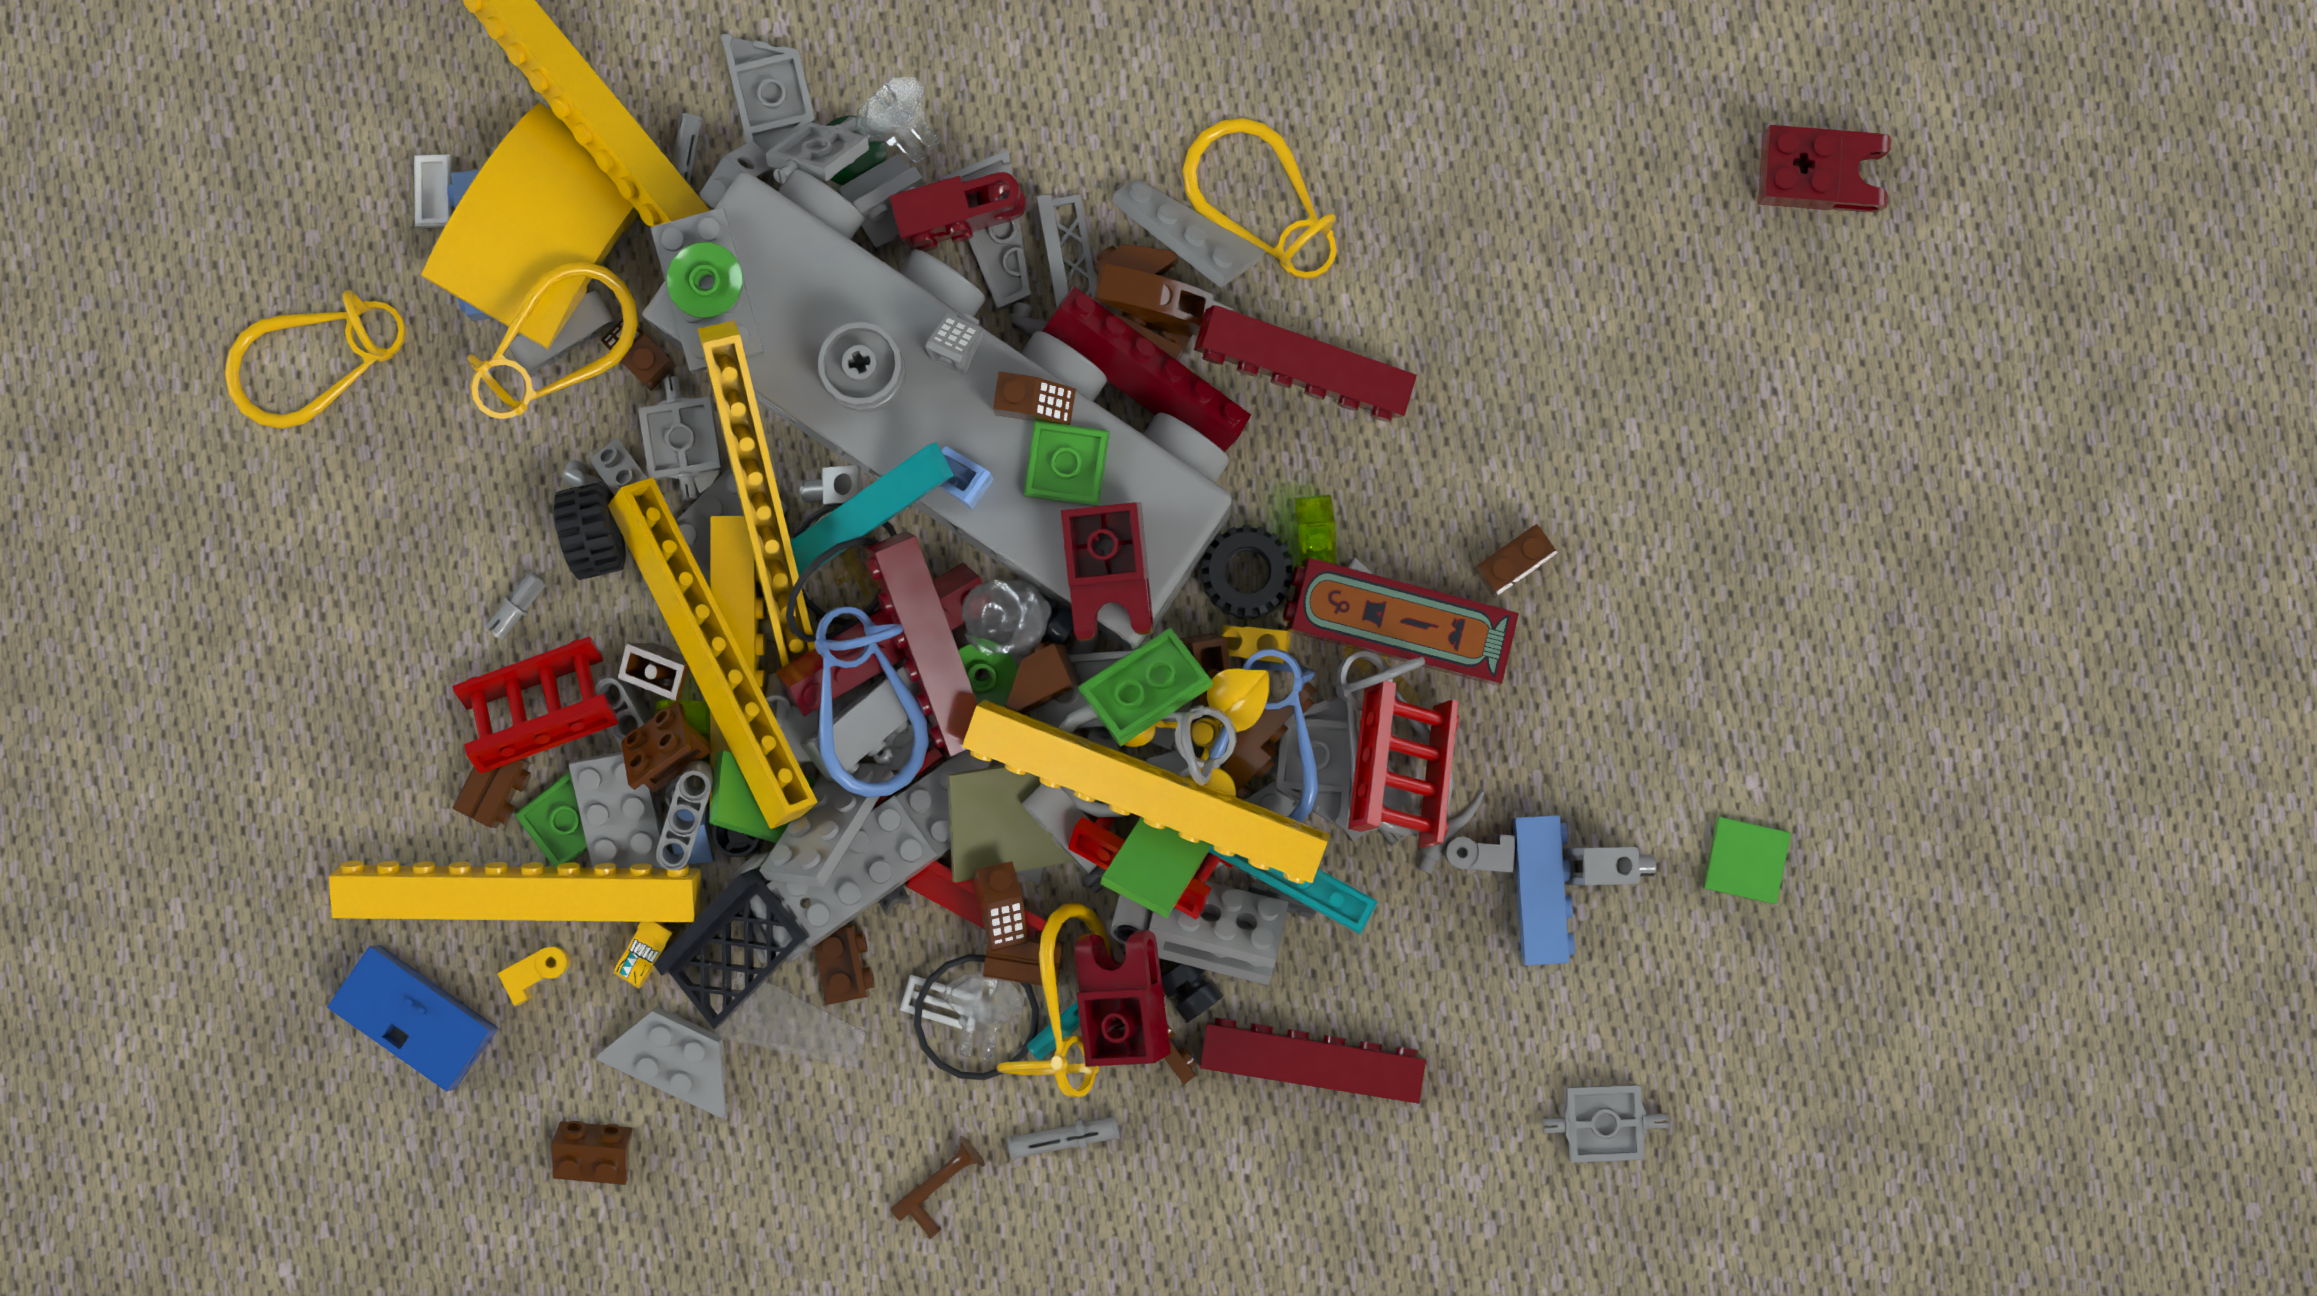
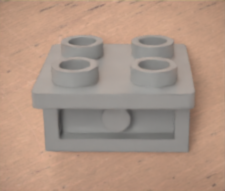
[839,154,922,249]

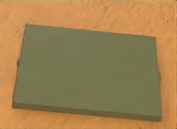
[947,765,1076,883]

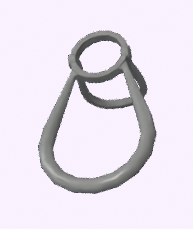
[1336,651,1453,836]
[1058,705,1237,817]

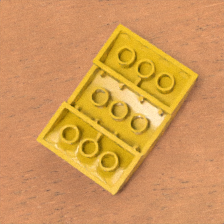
[421,103,639,350]

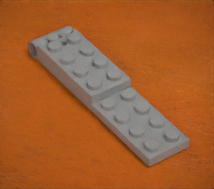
[750,749,1005,963]

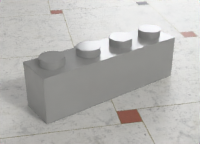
[800,657,920,779]

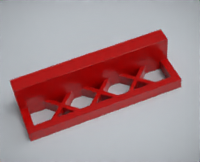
[906,861,1047,937]

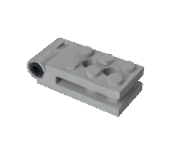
[1110,881,1288,985]

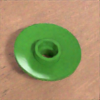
[666,242,743,318]
[958,641,1018,706]

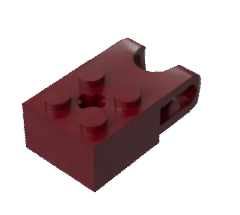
[1758,125,1892,213]
[889,172,1026,252]
[1061,502,1154,641]
[1074,930,1171,1067]

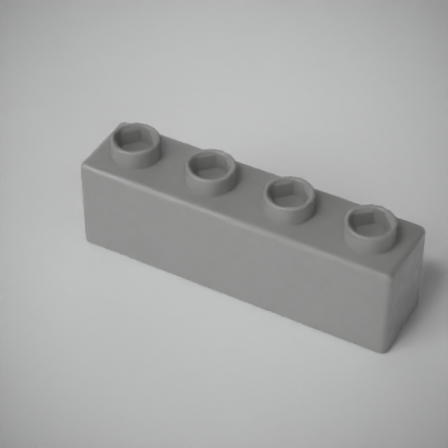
[642,169,1232,650]

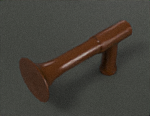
[890,1136,985,1239]

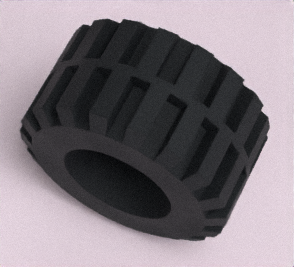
[553,481,626,580]
[1201,525,1293,619]

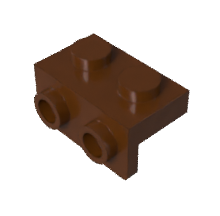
[552,1121,632,1185]

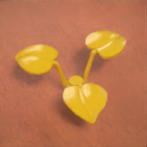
[1123,668,1269,797]

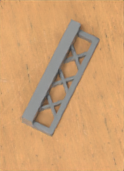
[1037,194,1101,307]

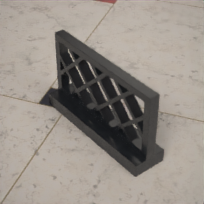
[653,867,808,1029]

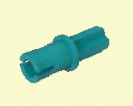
[1027,999,1080,1061]

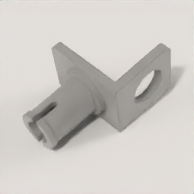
[799,465,861,505]

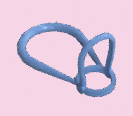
[815,607,929,798]
[1207,648,1319,822]

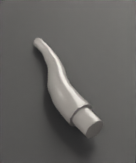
[1418,790,1484,874]

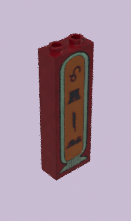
[1283,558,1519,685]

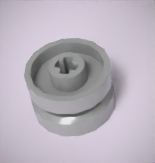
[818,321,906,412]

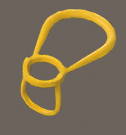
[1182,118,1337,279]
[467,261,638,419]
[224,290,406,429]
[997,902,1112,1098]

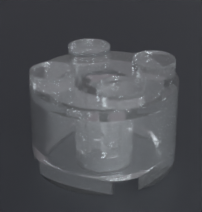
[962,580,1051,655]

